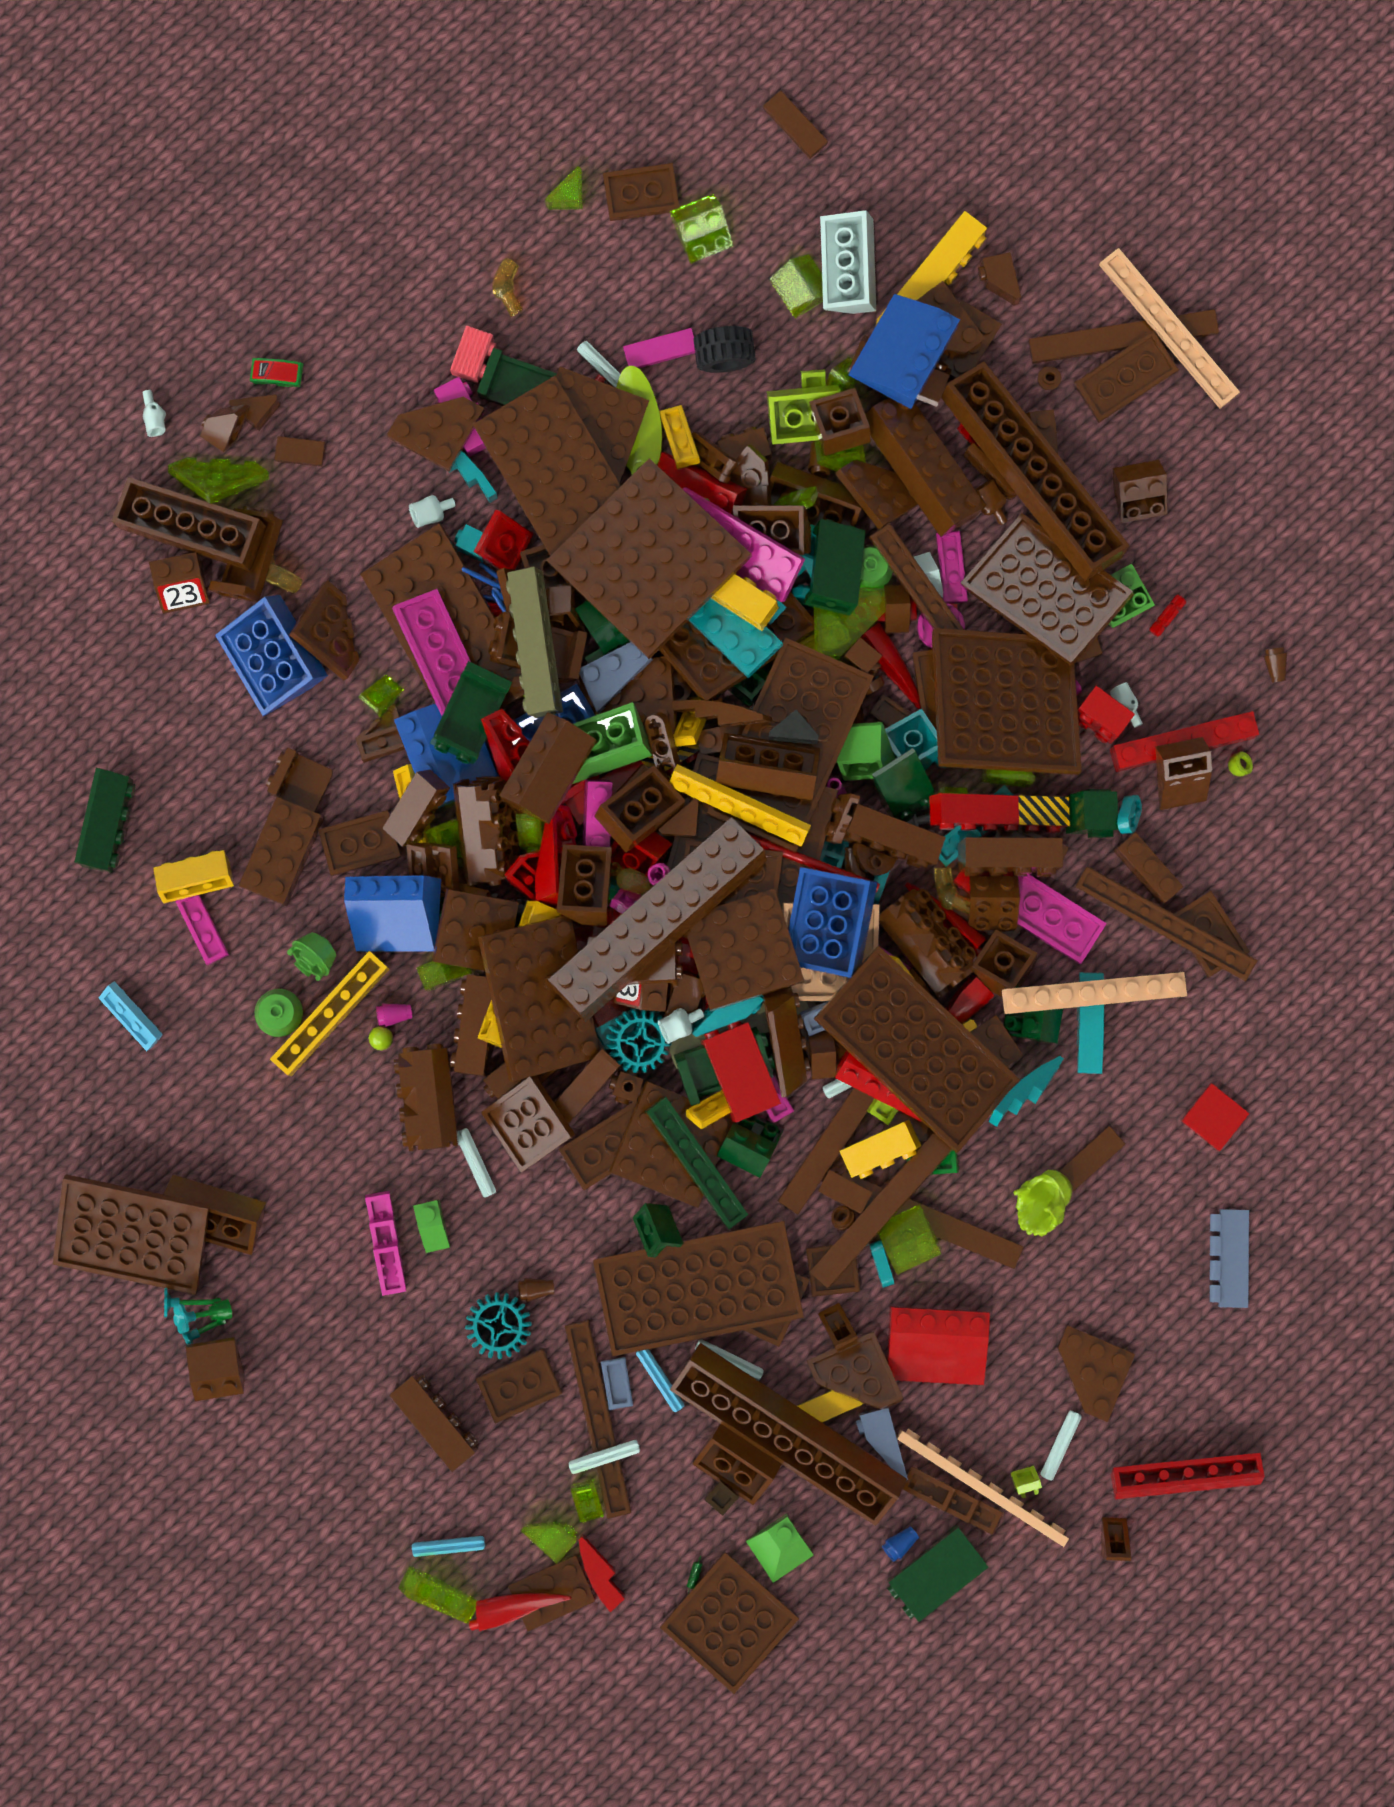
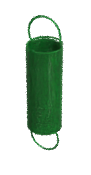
[686,1555,703,1594]

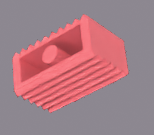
[450,326,497,384]

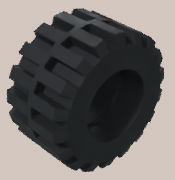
[693,326,756,373]

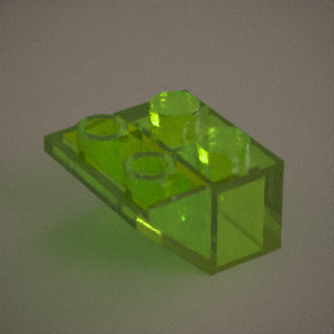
[670,194,734,264]

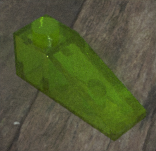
[398,1566,478,1624]

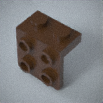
[266,747,333,812]
[969,876,1020,931]

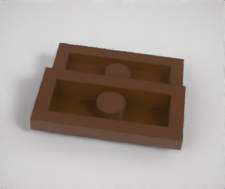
[407,843,460,893]

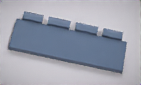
[1209,1209,1249,1308]

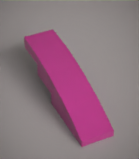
[365,1191,406,1296]

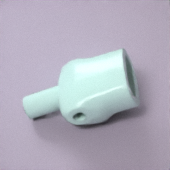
[143,390,166,437]
[409,495,455,528]
[1109,682,1143,728]
[658,1008,704,1044]

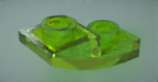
[773,486,818,509]

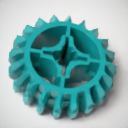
[606,1008,672,1073]
[465,1292,532,1359]

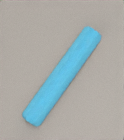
[636,1349,684,1412]
[412,1536,485,1557]

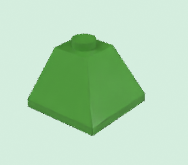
[746,1513,814,1583]

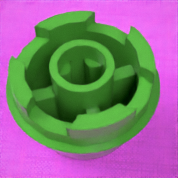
[860,545,893,592]
[287,932,336,981]
[255,989,303,1037]

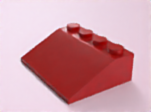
[887,1306,990,1385]

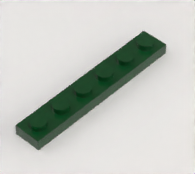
[645,1097,748,1229]

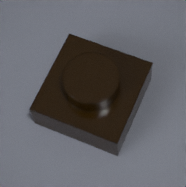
[704,1479,739,1516]

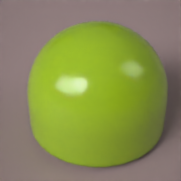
[1228,751,1253,777]
[369,1026,393,1051]

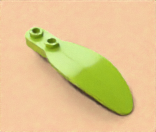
[616,366,662,475]

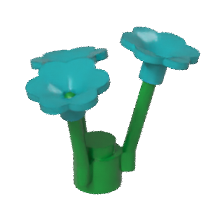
[164,1288,232,1345]

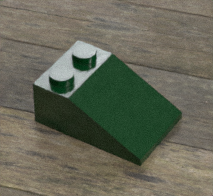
[872,748,935,822]

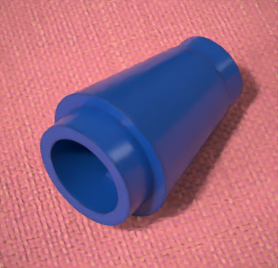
[882,1527,919,1562]

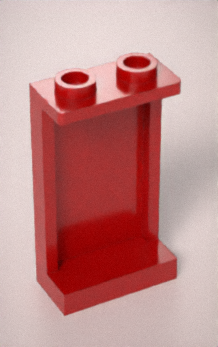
[700,1020,781,1123]

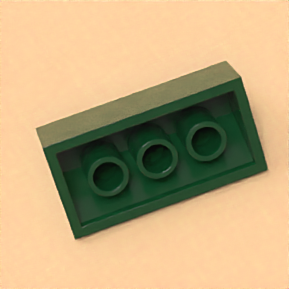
[74,768,135,873]

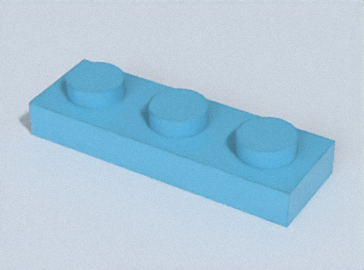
[99,981,163,1051]

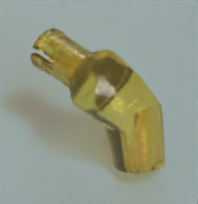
[492,258,523,317]
[265,553,303,593]
[611,862,653,897]
[935,868,970,914]

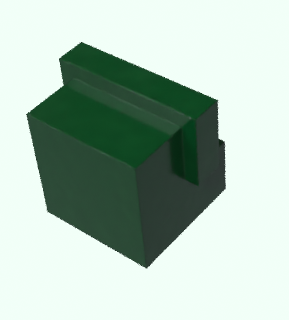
[575,601,630,655]
[1064,789,1119,838]

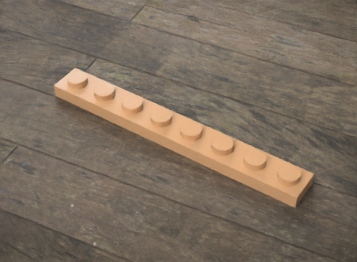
[1099,248,1240,409]
[1002,972,1187,1014]
[896,1429,1069,1547]

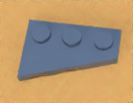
[579,642,653,714]

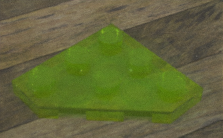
[168,457,269,504]
[814,587,885,658]

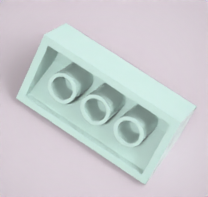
[820,211,876,314]

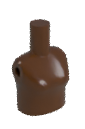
[975,479,1008,525]

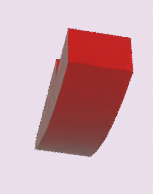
[579,1534,625,1612]

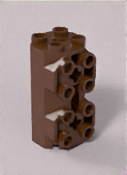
[453,776,521,886]
[879,889,976,999]
[394,1044,459,1151]

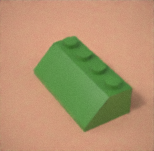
[572,702,652,784]

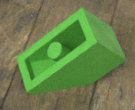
[413,1200,450,1253]

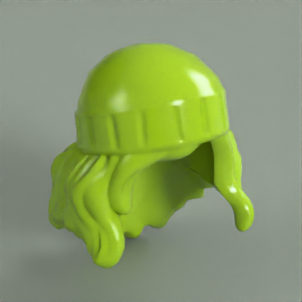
[1013,1170,1073,1237]

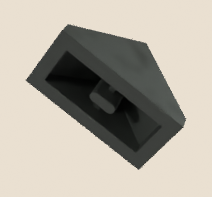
[768,710,819,744]

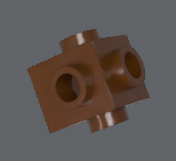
[608,1069,644,1105]

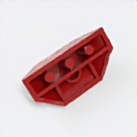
[504,849,573,921]

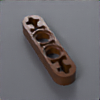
[645,712,688,800]

